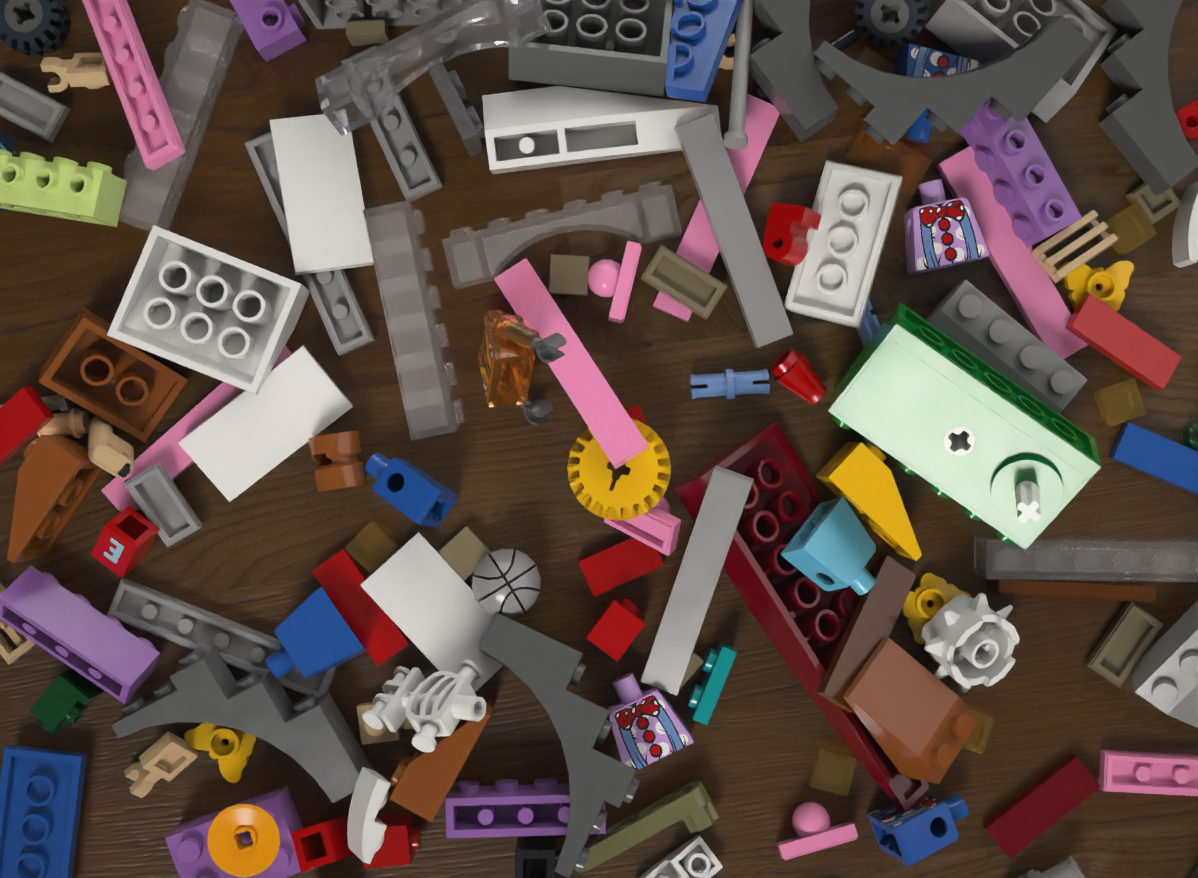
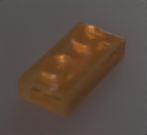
[844,123,933,197]

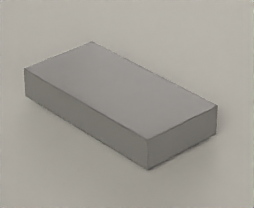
[0,72,71,143]
[123,461,202,548]

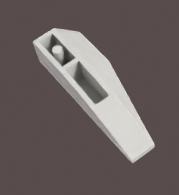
[482,86,721,174]

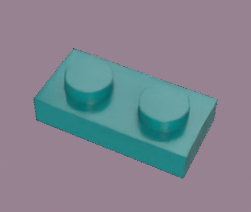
[687,641,737,725]

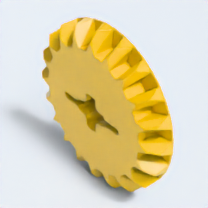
[567,419,671,520]

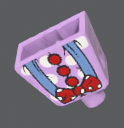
[904,179,990,276]
[608,672,694,771]

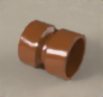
[308,430,367,492]

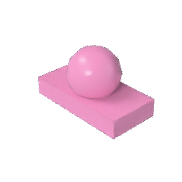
[587,240,642,323]
[604,488,681,556]
[776,802,858,860]

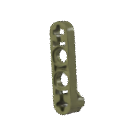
[581,780,720,873]

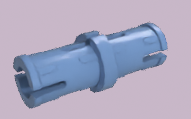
[690,369,770,399]

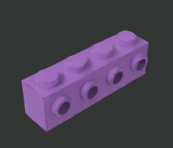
[230,0,307,62]
[959,98,1082,248]
[0,565,160,704]
[445,778,606,838]

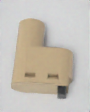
[88,416,134,478]

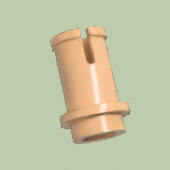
[37,407,91,438]

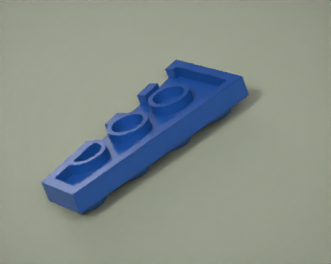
[665,0,744,102]

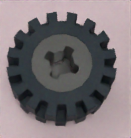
[0,0,71,57]
[855,0,932,49]

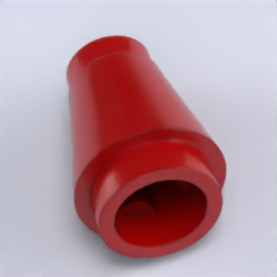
[770,348,827,405]

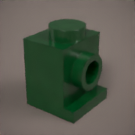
[29,669,103,734]

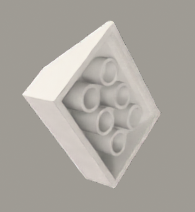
[107,225,310,395]

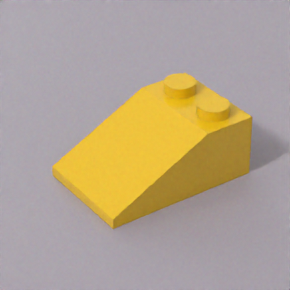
[816,442,922,561]

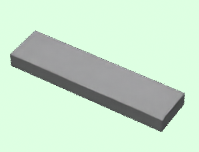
[341,45,443,203]

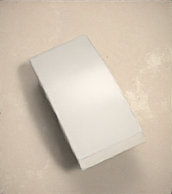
[1172,181,1198,268]
[347,767,391,864]
[639,835,723,878]

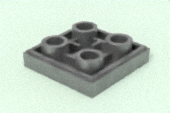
[428,62,485,157]

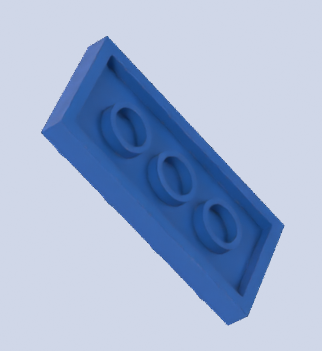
[0,744,88,878]

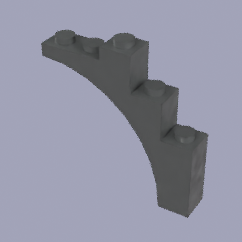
[749,0,838,143]
[1098,0,1198,196]
[811,16,1092,145]
[479,612,640,878]
[111,647,375,803]

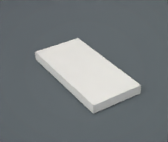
[269,112,374,275]
[784,160,903,329]
[178,345,353,502]
[360,532,503,692]

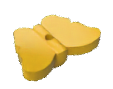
[1059,261,1134,312]
[901,573,971,644]
[184,723,258,783]

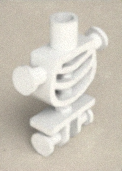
[362,659,486,752]

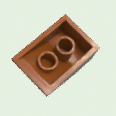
[39,307,188,442]
[7,435,104,563]
[843,637,977,784]
[389,697,496,822]

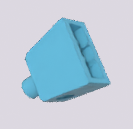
[781,496,876,595]

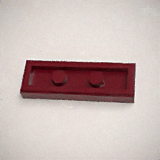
[983,754,1101,859]

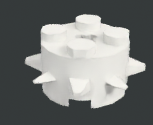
[921,593,1020,693]

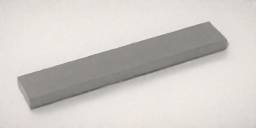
[674,113,794,348]
[244,132,375,356]
[640,465,754,696]
[107,578,339,698]

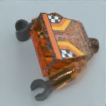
[477,309,566,425]

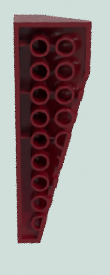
[674,421,929,812]

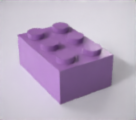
[165,785,303,878]

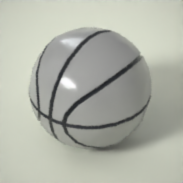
[472,549,541,617]

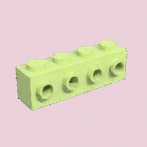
[0,149,127,227]

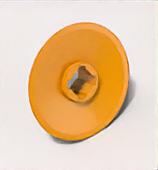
[207,804,280,877]

